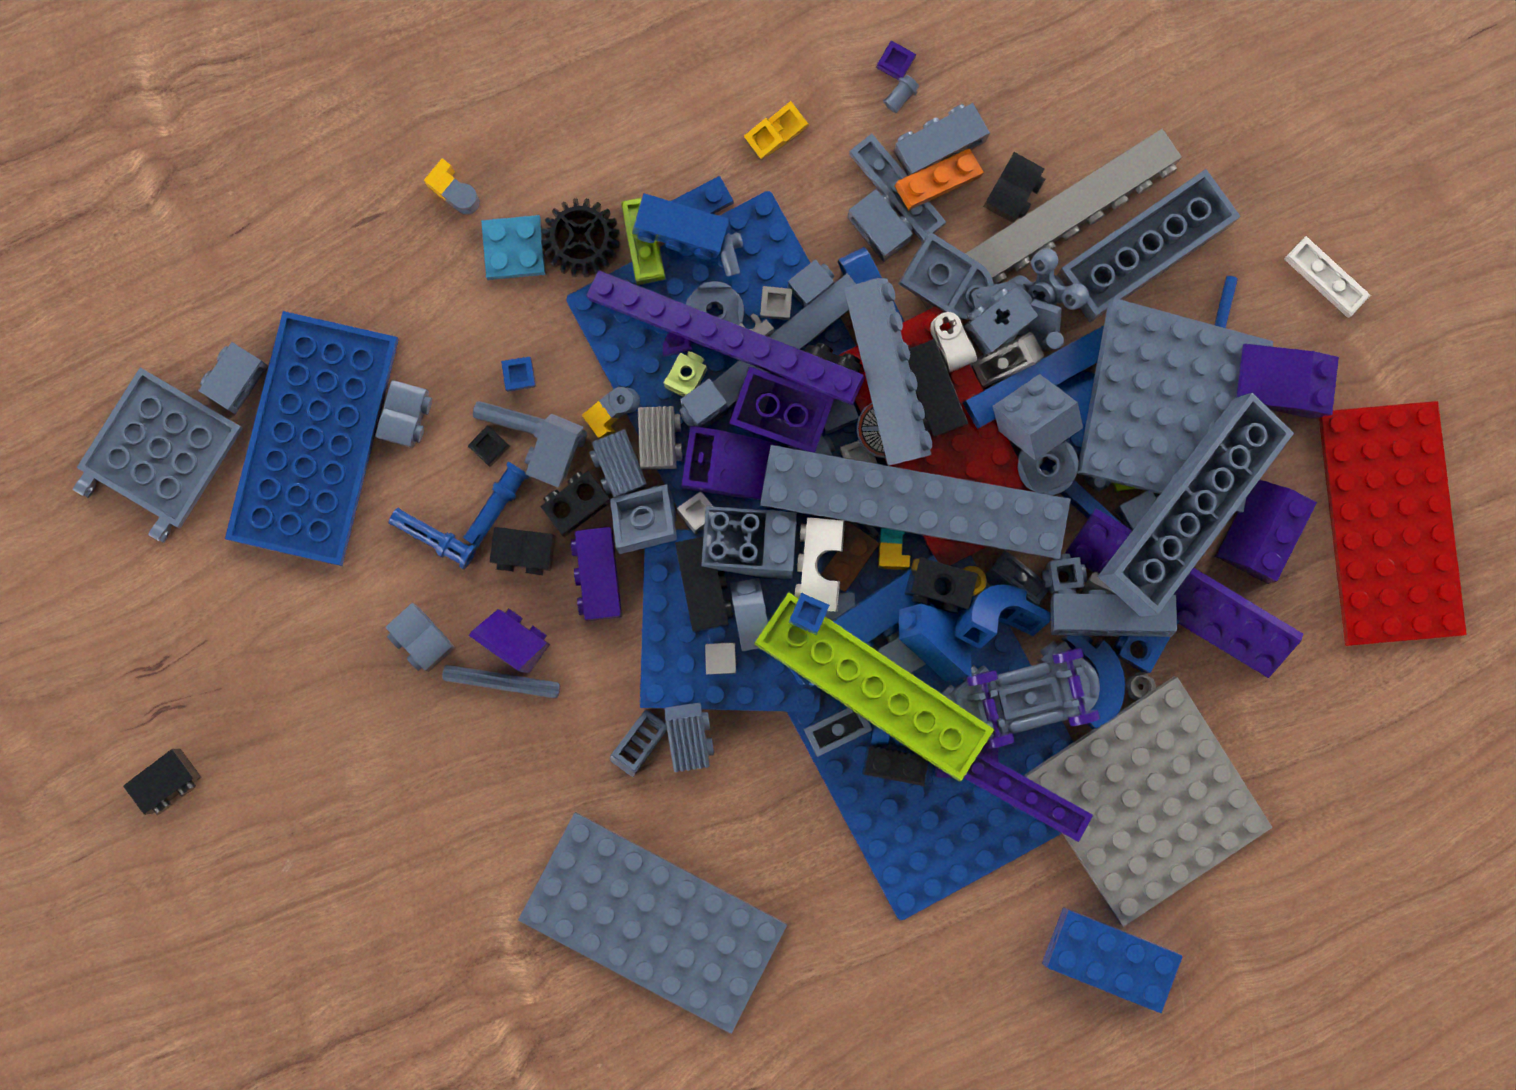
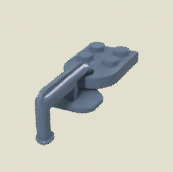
[898,232,1064,352]

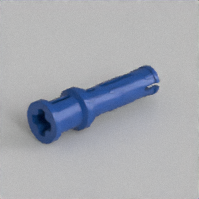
[463,461,530,548]
[388,508,477,570]

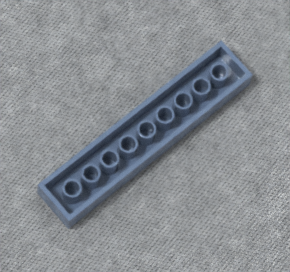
[760,445,1071,559]

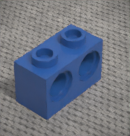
[1114,619,1179,673]

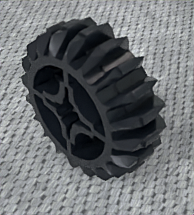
[541,198,620,278]

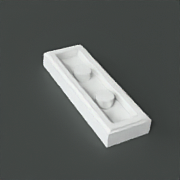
[1284,236,1371,318]

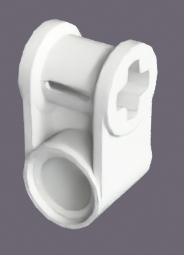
[930,312,977,373]

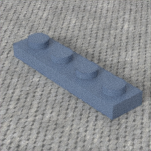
[849,133,946,242]

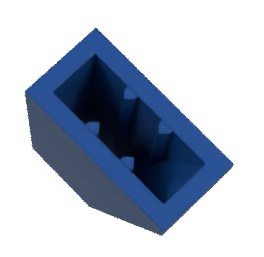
[899,604,971,682]

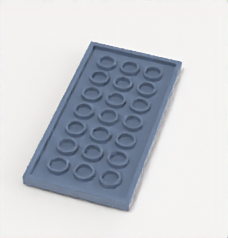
[518,812,787,1034]

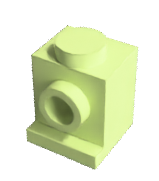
[664,351,707,397]

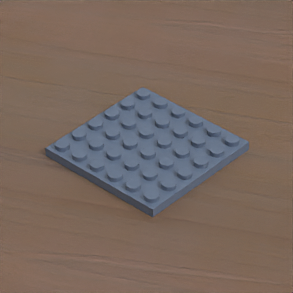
[1077,298,1273,513]

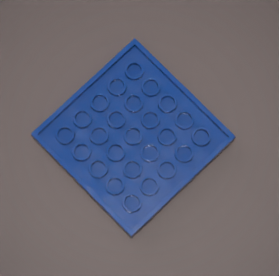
[640,529,823,712]

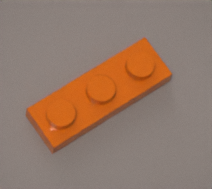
[894,148,984,211]

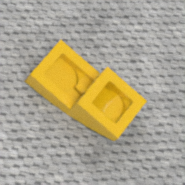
[744,101,810,159]

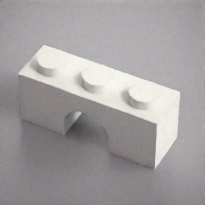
[795,517,845,612]

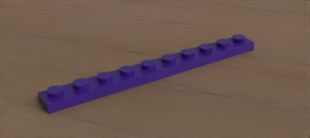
[586,270,865,405]

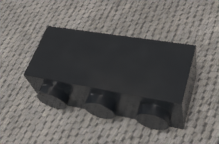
[908,339,968,439]
[675,536,733,633]

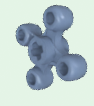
[1008,248,1089,336]

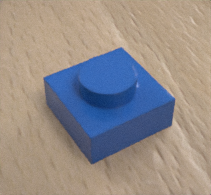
[501,357,536,392]
[788,593,830,635]

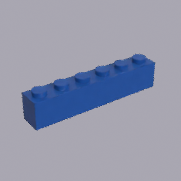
[788,555,946,687]

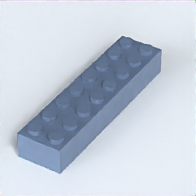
[1097,393,1294,617]

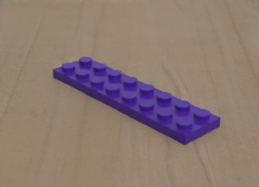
[1065,508,1303,678]

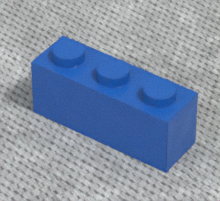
[632,193,729,260]

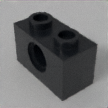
[905,557,978,614]

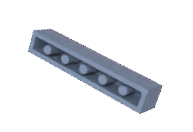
[844,278,932,466]

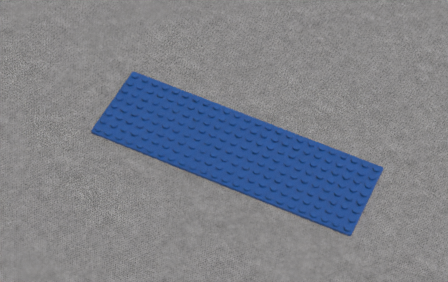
[566,191,1073,920]

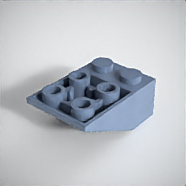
[702,506,797,580]

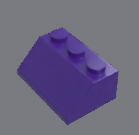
[1215,479,1317,584]

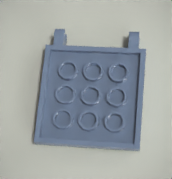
[73,367,243,543]

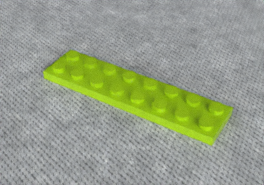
[754,593,994,782]

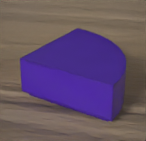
[663,332,692,357]

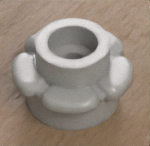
[1126,672,1156,701]

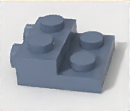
[610,484,677,554]

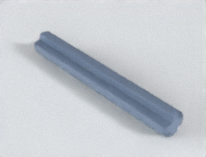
[473,401,587,447]
[442,665,560,698]

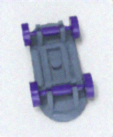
[956,647,1100,749]

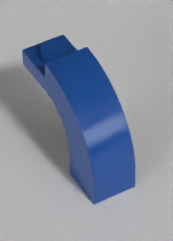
[954,585,1051,649]
[1061,635,1125,729]

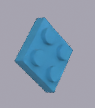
[481,215,546,280]

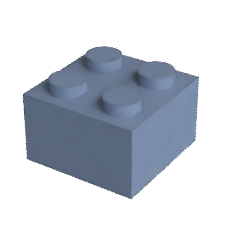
[993,374,1083,460]

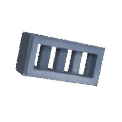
[610,709,667,777]

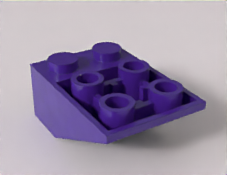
[682,426,779,501]

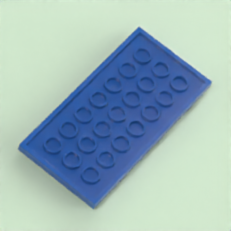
[225,311,399,566]

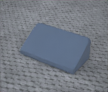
[985,550,1049,606]

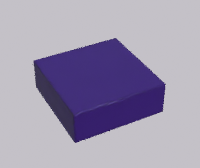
[876,40,916,80]

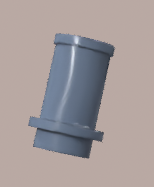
[883,75,919,113]

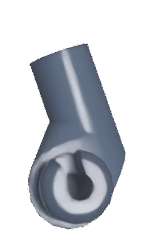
[720,233,743,276]

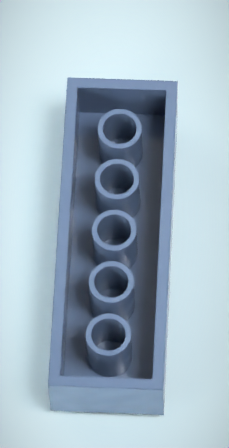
[1056,169,1241,323]

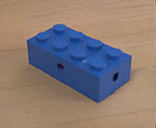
[1042,907,1183,1013]

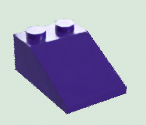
[1236,344,1339,419]
[729,366,835,453]
[468,608,550,673]

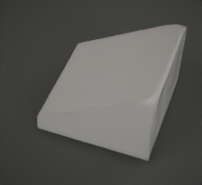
[705,643,736,675]

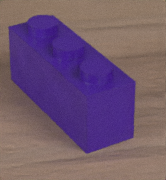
[571,527,622,621]

